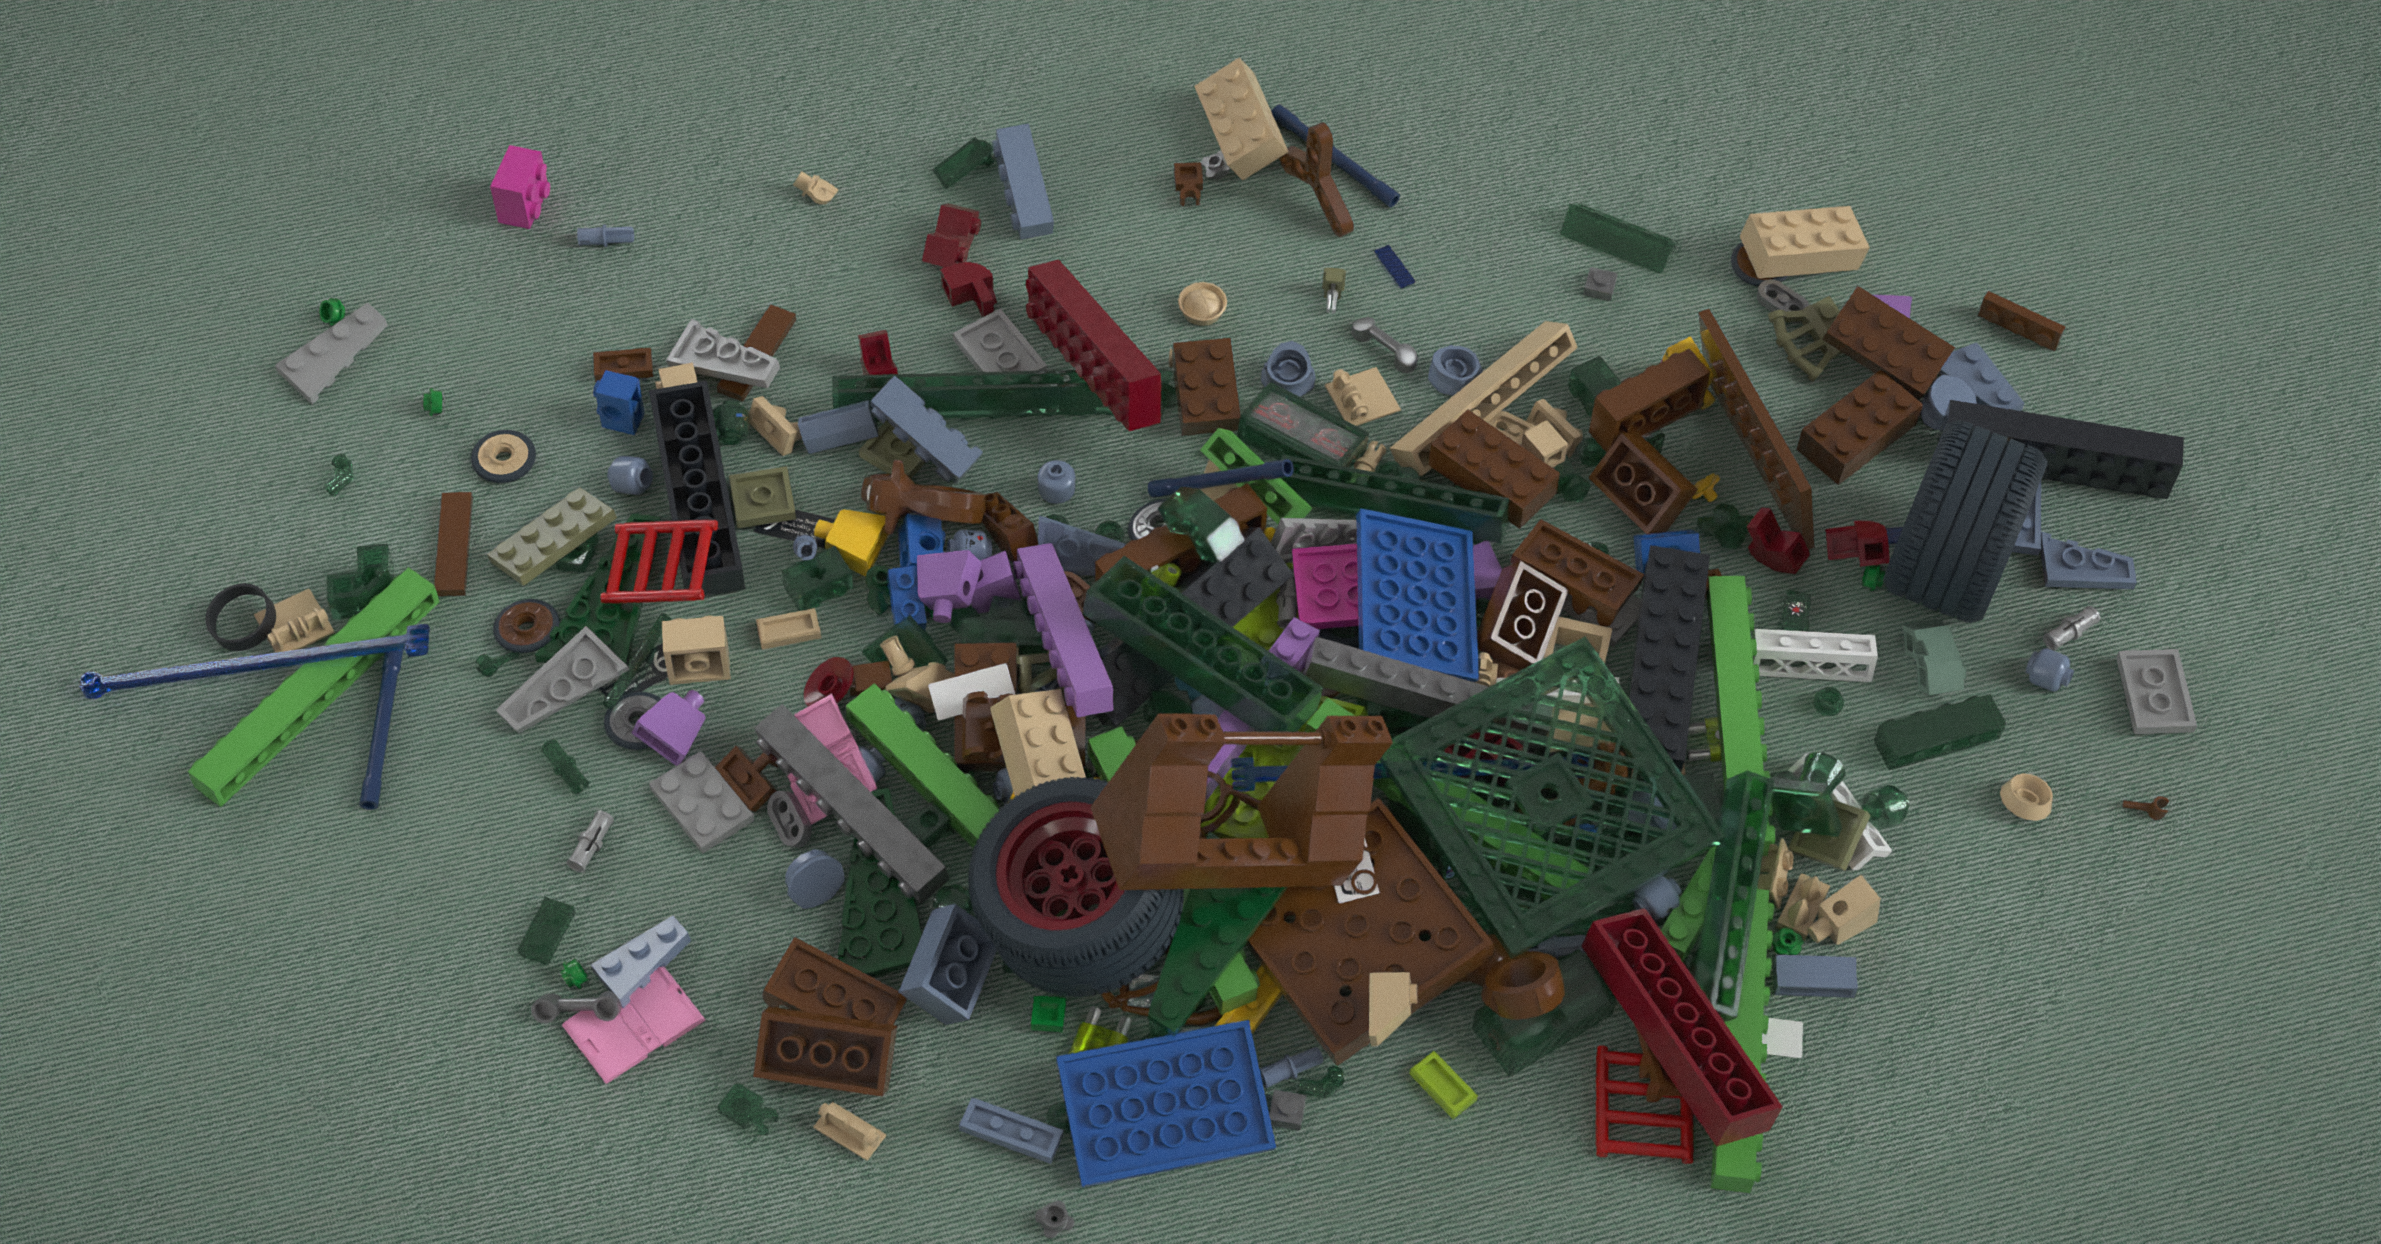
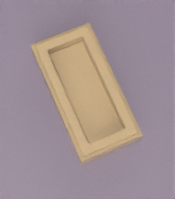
[756,608,821,650]

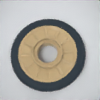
[471,430,536,483]

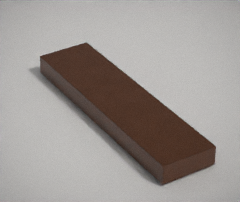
[717,304,796,402]
[434,492,473,596]

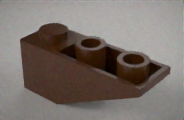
[982,491,1038,563]

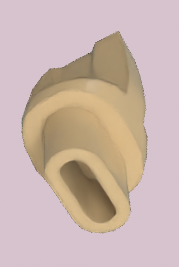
[793,171,838,204]

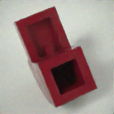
[940,262,997,318]
[857,329,899,398]
[1747,507,1810,574]
[1825,520,1890,567]

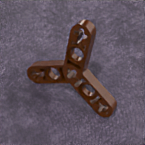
[1279,122,1354,237]

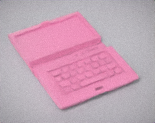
[787,694,877,825]
[562,967,705,1084]

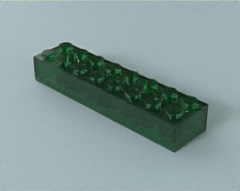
[1083,556,1323,748]

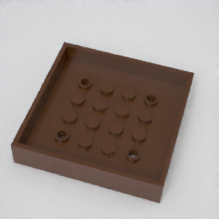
[1245,798,1495,1066]

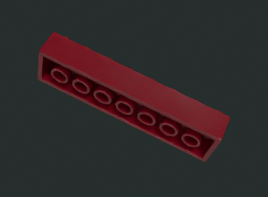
[1025,259,1161,432]
[1581,908,1783,1147]

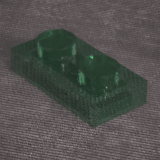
[518,897,576,965]

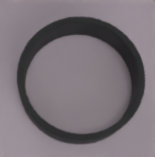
[205,583,276,651]

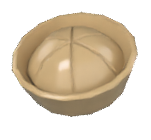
[1178,282,1227,326]
[2000,773,2053,821]

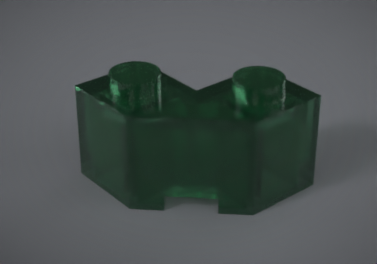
[1157,486,1244,562]
[327,543,394,619]

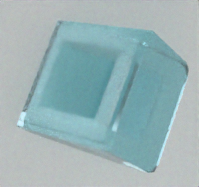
[1128,974,1161,1008]

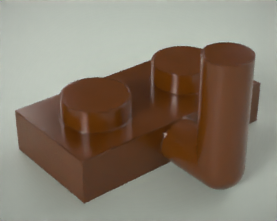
[715,746,780,812]

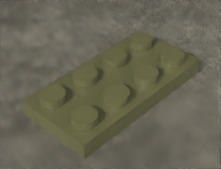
[487,487,617,586]

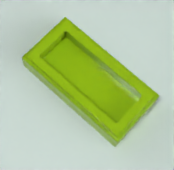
[1409,1051,1478,1119]

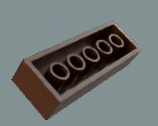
[1095,483,1267,621]

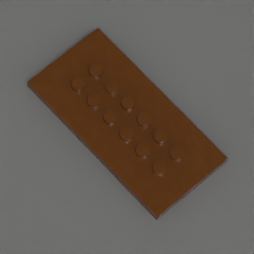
[1698,308,1815,550]

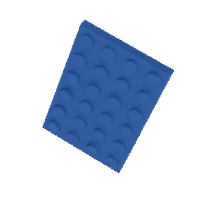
[1356,508,1479,682]
[1056,1020,1276,1188]

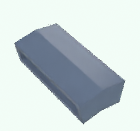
[798,400,878,454]
[1773,955,1858,998]

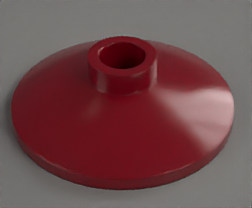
[804,657,854,707]

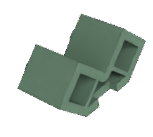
[1903,619,1966,695]

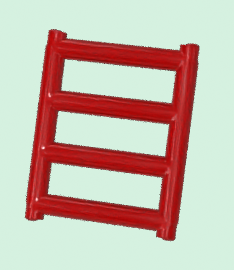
[600,520,718,604]
[1595,1045,1694,1164]

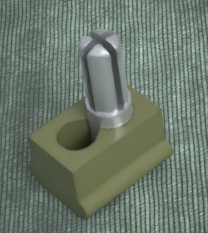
[1322,267,1346,314]

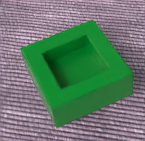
[1031,995,1066,1033]

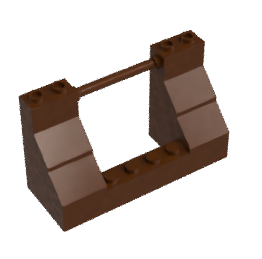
[1090,714,1393,890]

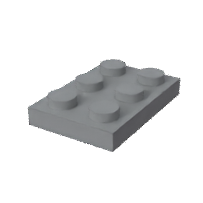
[953,308,1047,397]
[2116,649,2197,734]
[649,751,754,854]

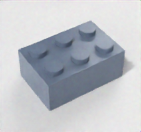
[899,904,997,1025]

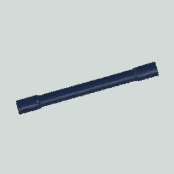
[1271,104,1400,208]
[1148,459,1294,498]
[359,643,404,810]

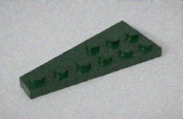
[535,513,662,666]
[837,787,923,977]
[1148,831,1287,1037]

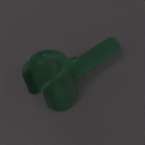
[476,652,520,677]

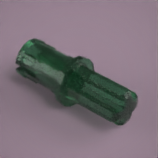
[542,739,589,794]

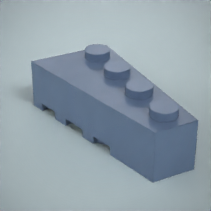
[992,123,1054,240]
[870,376,983,484]

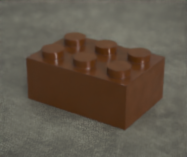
[1172,338,1241,436]
[1588,433,1698,534]
[1477,561,1569,673]

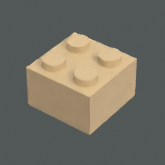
[662,615,731,685]

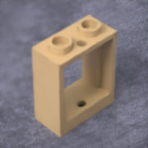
[1540,617,1613,677]

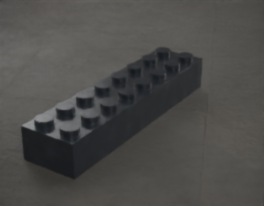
[649,381,746,596]
[1937,400,2184,499]
[1095,527,1293,727]
[1621,545,1710,779]

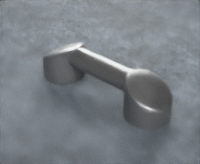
[1352,317,1418,373]
[531,991,621,1024]

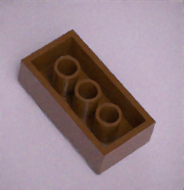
[1822,286,1955,400]
[1589,348,1710,453]
[1796,369,1923,485]
[1428,409,1560,529]
[955,643,1017,772]
[753,1006,897,1097]

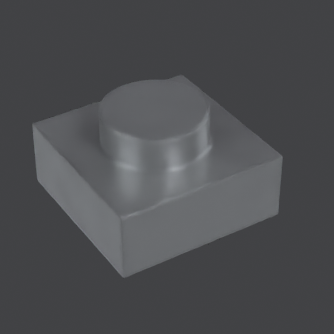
[1583,267,1618,301]
[1269,1090,1306,1130]

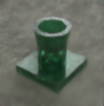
[1765,752,1846,837]

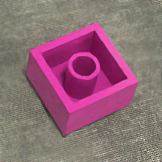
[490,145,550,229]

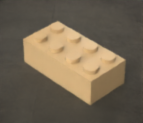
[1194,57,1289,180]
[1740,206,1870,278]
[990,689,1086,796]

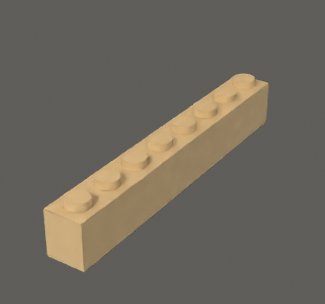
[1390,321,1578,476]

